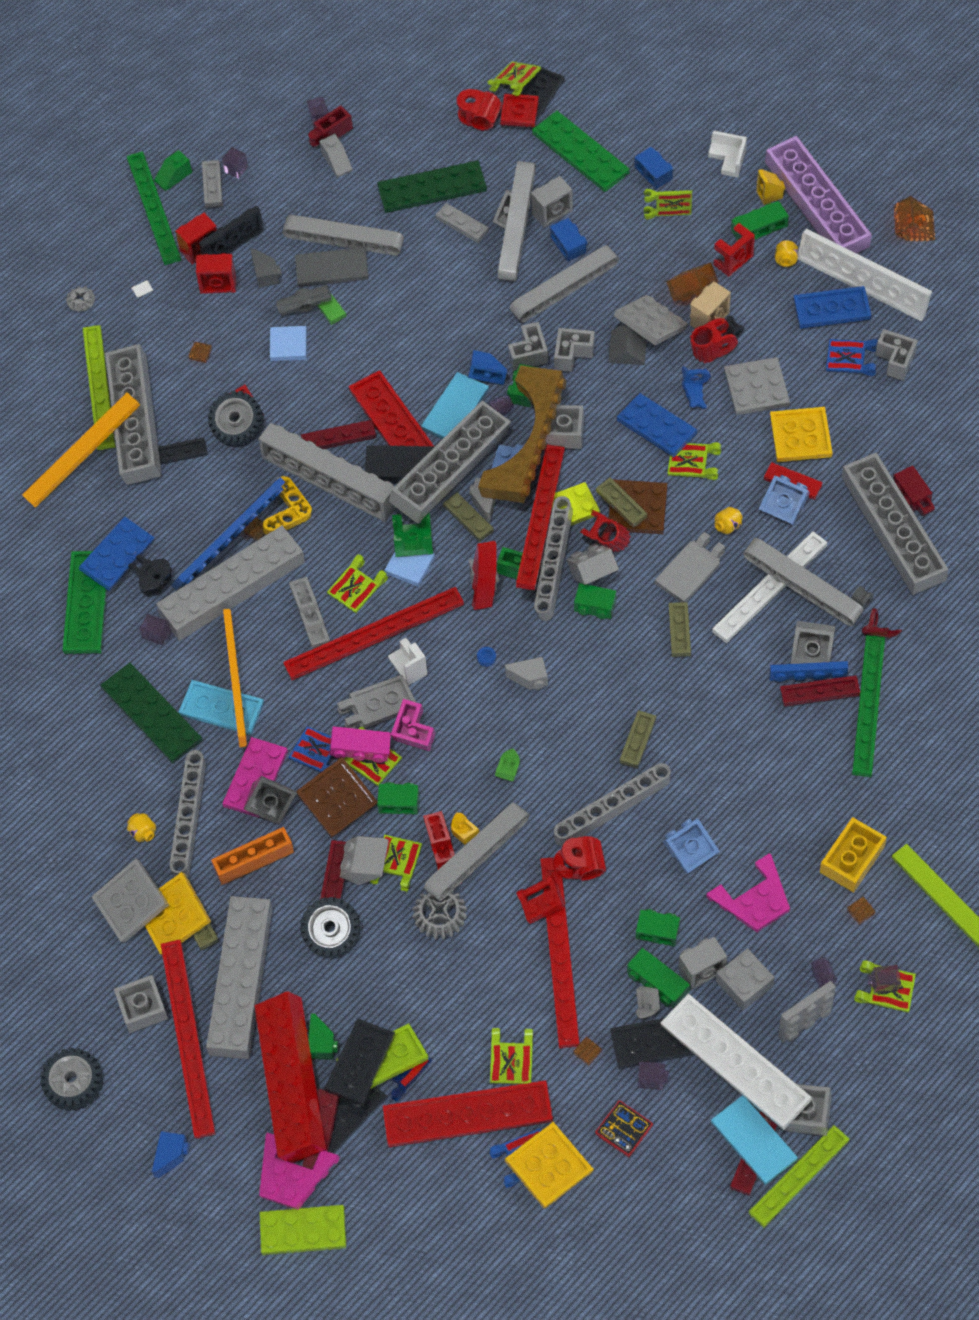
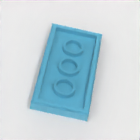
[421,372,489,439]
[178,680,264,735]
[711,1095,798,1185]

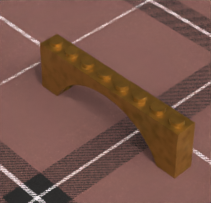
[478,366,566,503]

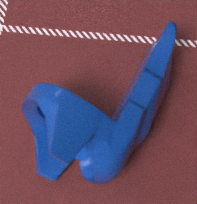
[681,366,711,409]

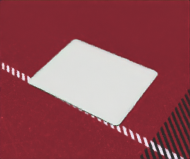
[132,280,153,297]

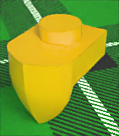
[451,812,480,845]

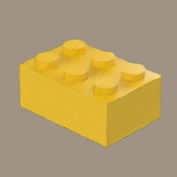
[820,817,887,893]

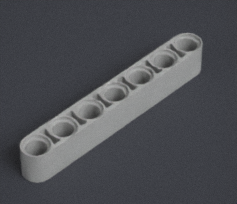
[498,161,536,281]
[282,215,404,255]
[509,245,619,322]
[534,496,573,621]
[743,538,864,626]
[170,750,206,878]
[554,763,670,847]
[424,802,530,901]

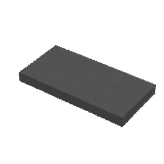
[295,247,369,287]

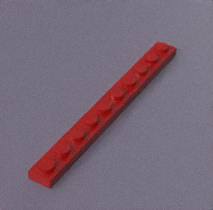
[516,444,565,590]
[283,587,464,681]
[540,857,579,1048]
[161,939,216,1139]

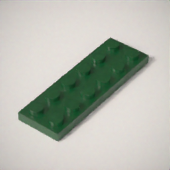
[377,160,487,213]
[100,662,203,764]

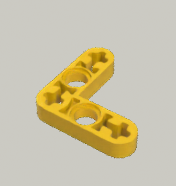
[263,476,312,535]

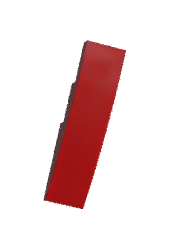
[472,541,497,610]
[423,811,455,870]

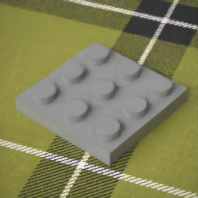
[614,295,688,345]
[724,357,790,415]
[92,859,169,943]
[778,981,836,1043]

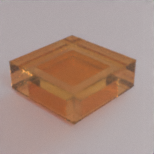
[189,342,212,363]
[244,517,270,541]
[847,897,876,925]
[573,1036,602,1066]

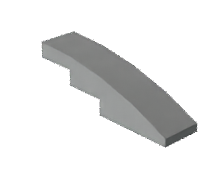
[289,577,330,649]

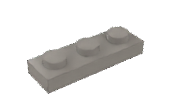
[202,160,223,208]
[436,203,489,243]

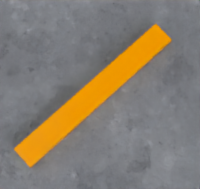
[22,393,140,508]
[223,609,247,747]

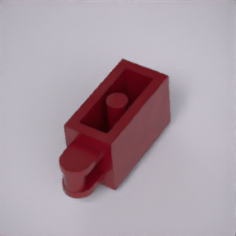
[308,105,353,146]
[893,465,935,516]

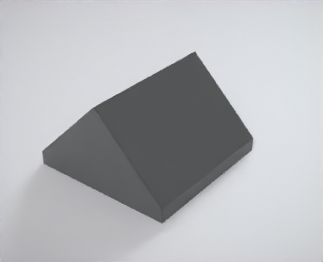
[608,324,647,365]
[244,776,297,824]

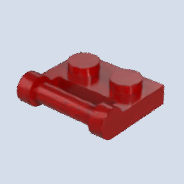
[517,874,565,924]

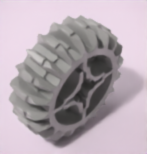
[413,891,467,940]

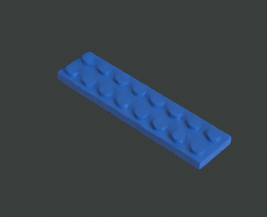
[171,477,285,590]

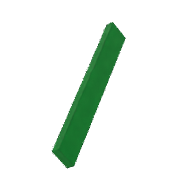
[126,151,181,266]
[852,635,885,777]

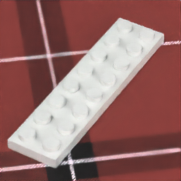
[798,229,932,321]
[661,994,812,1130]

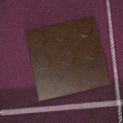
[608,479,667,535]
[296,757,378,839]

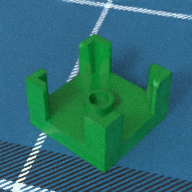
[392,513,433,557]

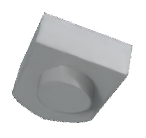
[636,986,660,1019]

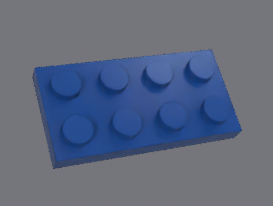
[793,286,871,329]
[617,393,697,457]
[79,516,155,591]

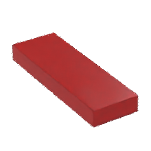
[764,462,823,500]

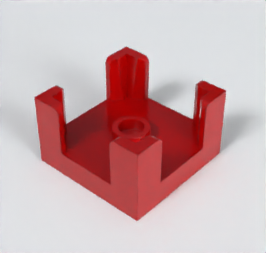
[713,223,755,277]

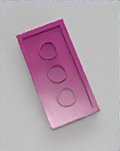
[222,737,288,818]

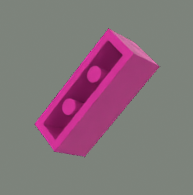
[329,726,391,763]

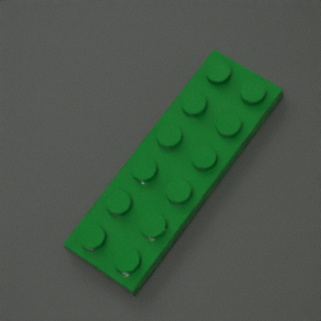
[532,110,630,193]
[62,551,107,654]

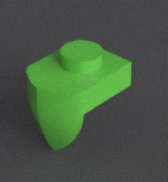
[495,749,520,782]

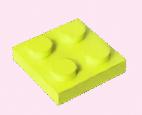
[554,482,600,526]

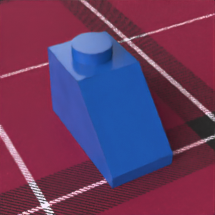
[468,350,507,385]
[152,1131,190,1178]

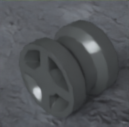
[851,586,874,609]

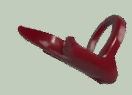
[862,608,902,638]

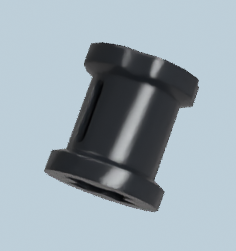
[725,315,745,338]

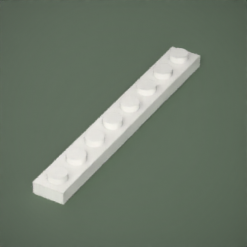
[712,532,827,644]

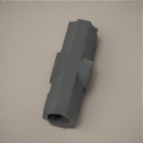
[276,285,332,316]

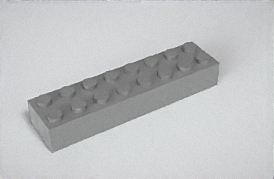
[105,344,162,485]
[389,401,511,523]
[258,423,396,523]
[842,453,949,595]
[156,526,305,641]
[206,896,273,1059]

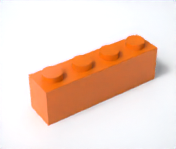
[211,827,294,885]

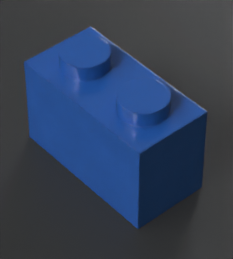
[634,147,673,189]
[550,218,587,262]

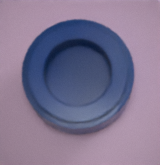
[477,647,496,667]

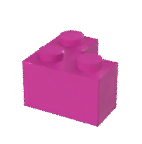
[391,699,436,751]

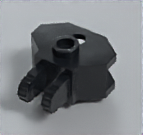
[128,554,172,597]

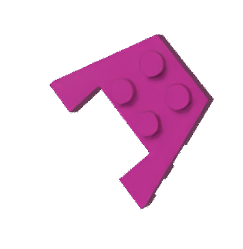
[706,853,790,932]
[259,1133,340,1210]

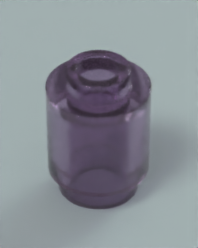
[486,395,513,415]
[811,957,837,988]

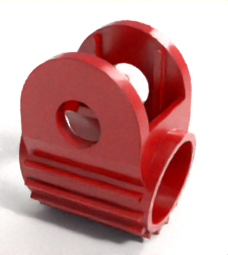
[457,89,502,130]
[690,318,738,363]
[580,509,631,552]
[553,836,606,880]

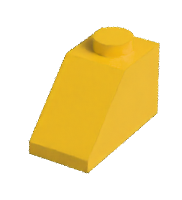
[757,169,785,205]

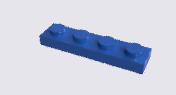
[769,661,848,682]

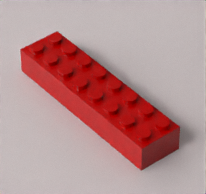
[254,991,326,1163]

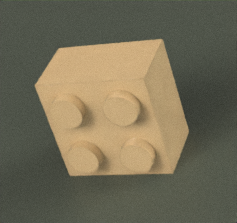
[690,281,731,328]

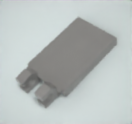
[655,532,725,602]
[337,675,416,729]

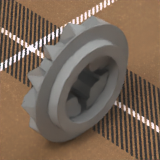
[66,286,95,311]

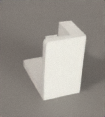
[708,131,747,177]
[388,638,427,685]

